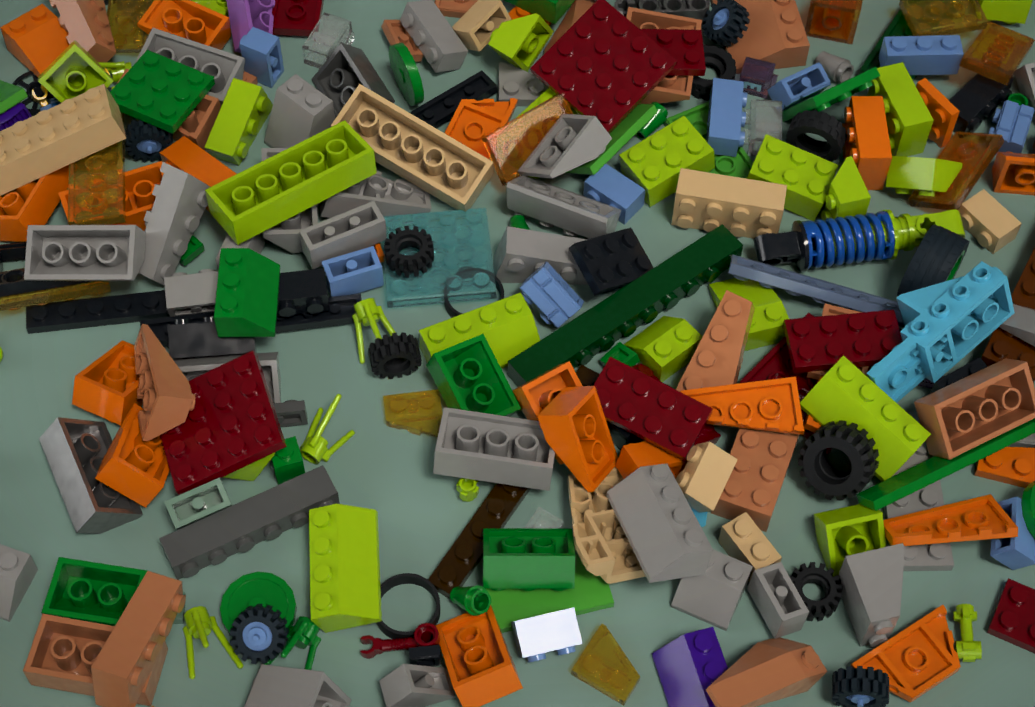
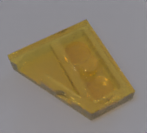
[383,389,443,438]
[571,624,640,706]

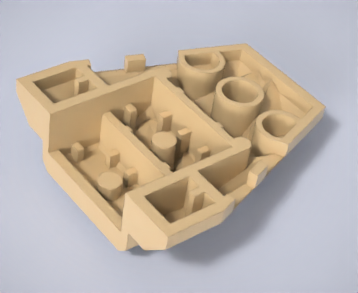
[567,467,646,584]

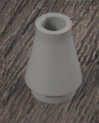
[816,51,854,83]

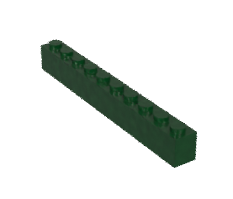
[508,224,743,387]

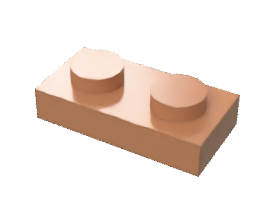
[381,20,424,62]

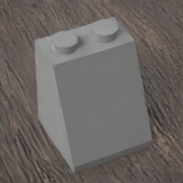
[264,74,335,148]
[838,543,905,647]
[244,664,352,707]

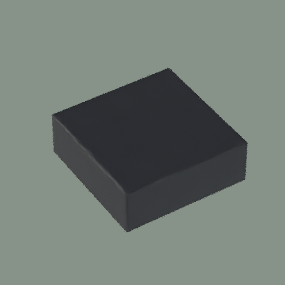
[409,645,441,667]

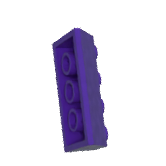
[652,627,728,707]

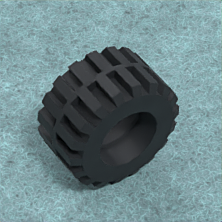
[798,420,879,501]

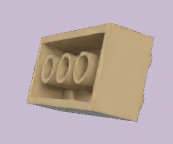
[671,168,787,239]

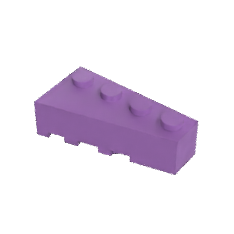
[226,0,275,53]

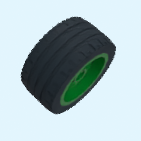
[897,225,969,296]

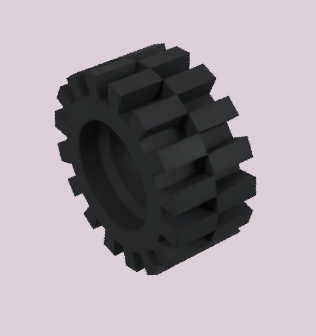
[384,226,434,278]
[368,333,422,379]
[790,562,843,621]

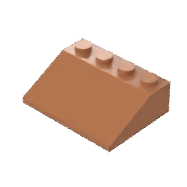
[711,0,810,74]
[626,7,702,104]

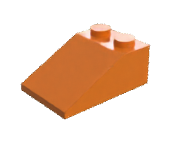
[137,0,231,50]
[0,4,69,77]
[72,340,143,426]
[512,361,582,465]
[538,386,618,492]
[95,403,170,508]
[435,605,523,707]

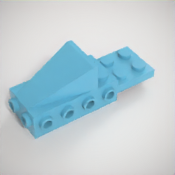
[866,261,1015,403]

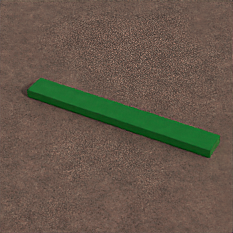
[856,418,1035,511]

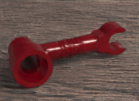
[360,623,440,659]

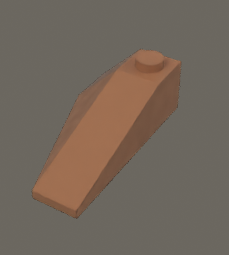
[134,324,195,441]
[706,637,828,707]

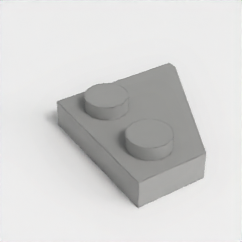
[499,62,549,106]

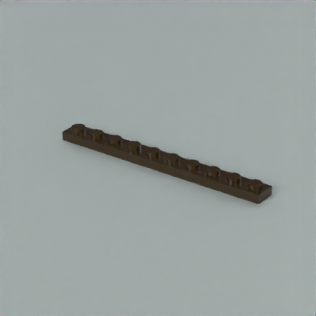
[428,365,600,599]

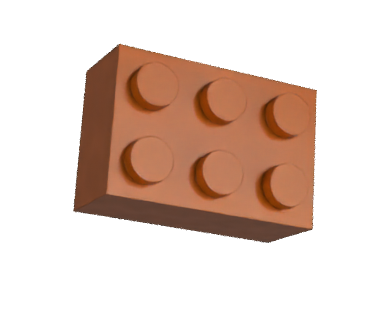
[842,96,892,190]

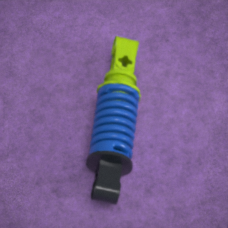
[753,209,966,272]

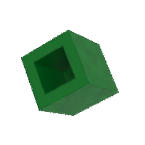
[271,436,305,485]

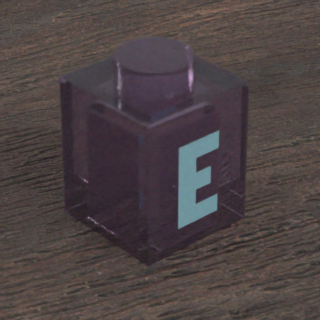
[739,57,778,99]

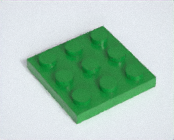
[110,50,215,134]
[779,67,880,122]

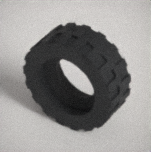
[691,45,736,101]
[786,110,847,162]

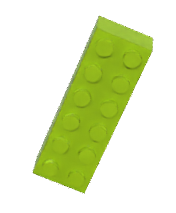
[205,120,377,245]

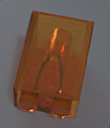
[805,0,863,44]

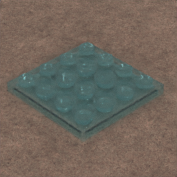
[382,208,497,308]

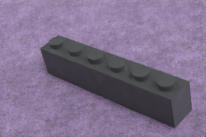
[159,465,340,580]

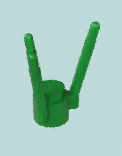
[259,616,321,670]

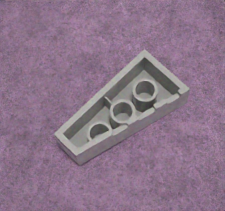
[138,162,210,285]
[493,226,588,285]

